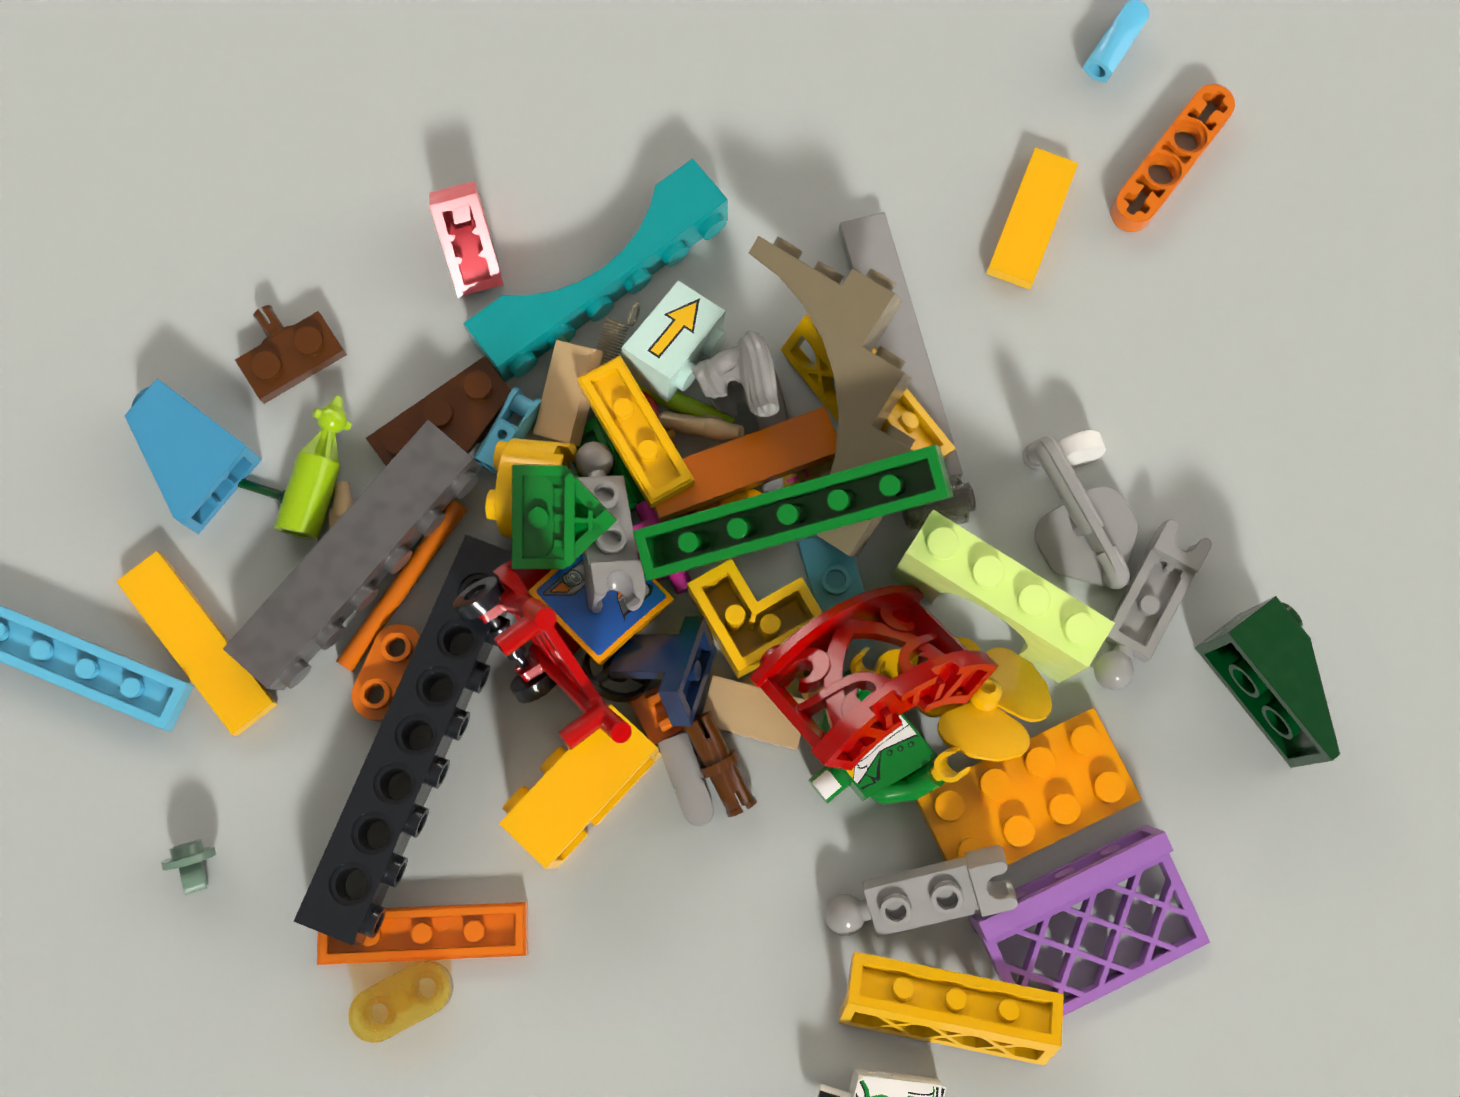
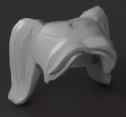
[691,330,788,430]

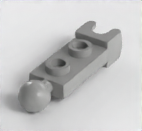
[575,441,646,613]
[1094,519,1212,690]
[825,845,1018,937]

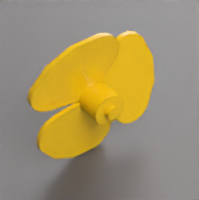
[916,637,1052,762]

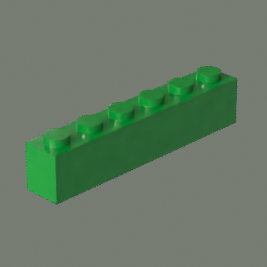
[633,444,954,581]

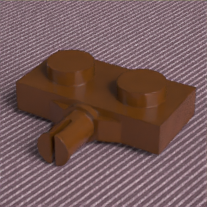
[235,305,347,404]

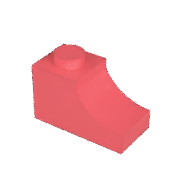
[429,181,504,297]

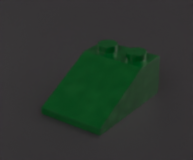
[1195,596,1340,768]

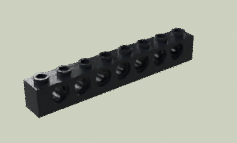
[293,535,512,945]

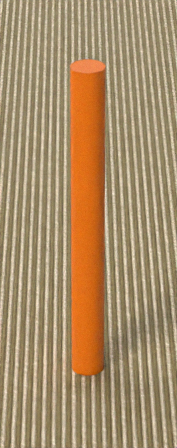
[336,500,467,672]

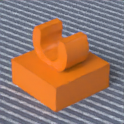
[630,685,696,746]

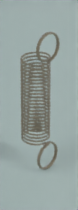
[596,301,641,366]

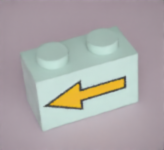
[621,281,726,402]

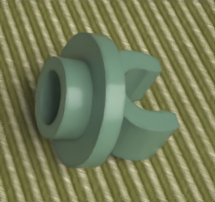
[161,839,216,895]

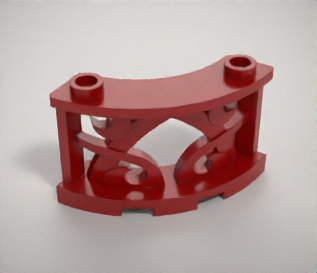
[750,585,999,770]

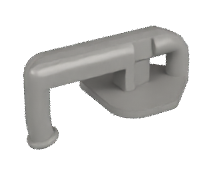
[1023,436,1139,589]

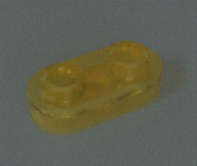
[348,961,454,1043]

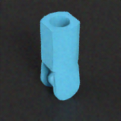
[1082,0,1149,83]
[473,387,541,475]

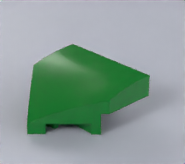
[512,464,617,569]

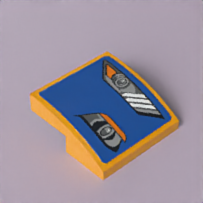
[528,554,674,667]

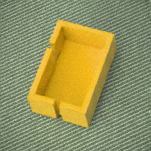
[499,704,662,869]

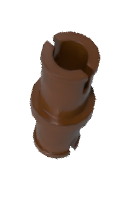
[682,711,757,817]

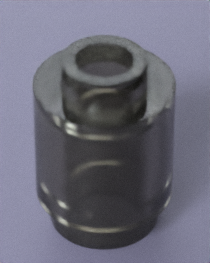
[901,475,976,531]

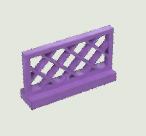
[968,825,1210,1016]

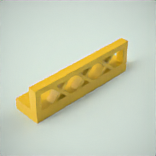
[780,314,956,460]
[838,951,1064,1066]

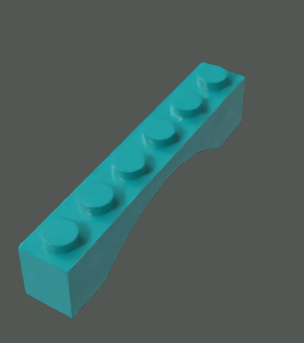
[463,158,728,382]

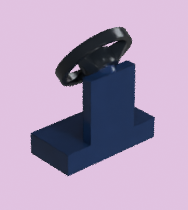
[582,616,716,727]

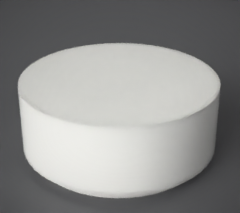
[1058,430,1106,468]

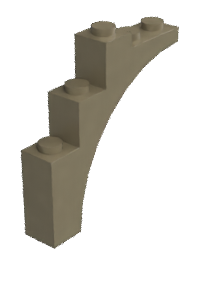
[748,236,915,556]

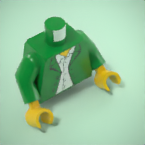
[808,647,970,805]

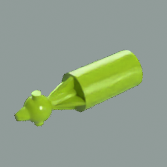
[274,395,352,541]

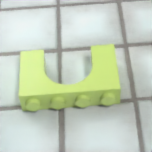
[891,510,1115,683]

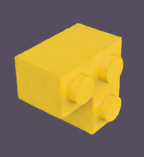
[687,558,823,679]

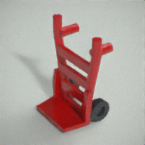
[453,560,632,750]

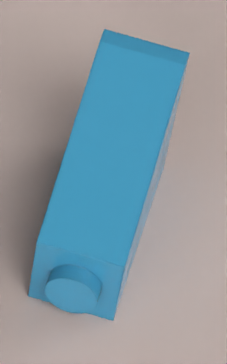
[124,378,262,535]

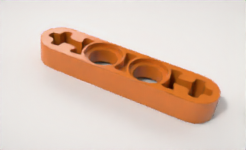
[1110,84,1235,232]

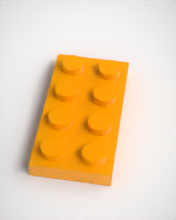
[915,708,1142,866]

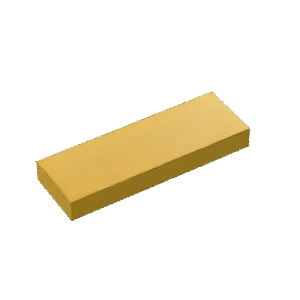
[986,147,1079,290]
[577,356,695,508]

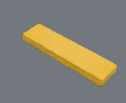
[116,551,278,736]

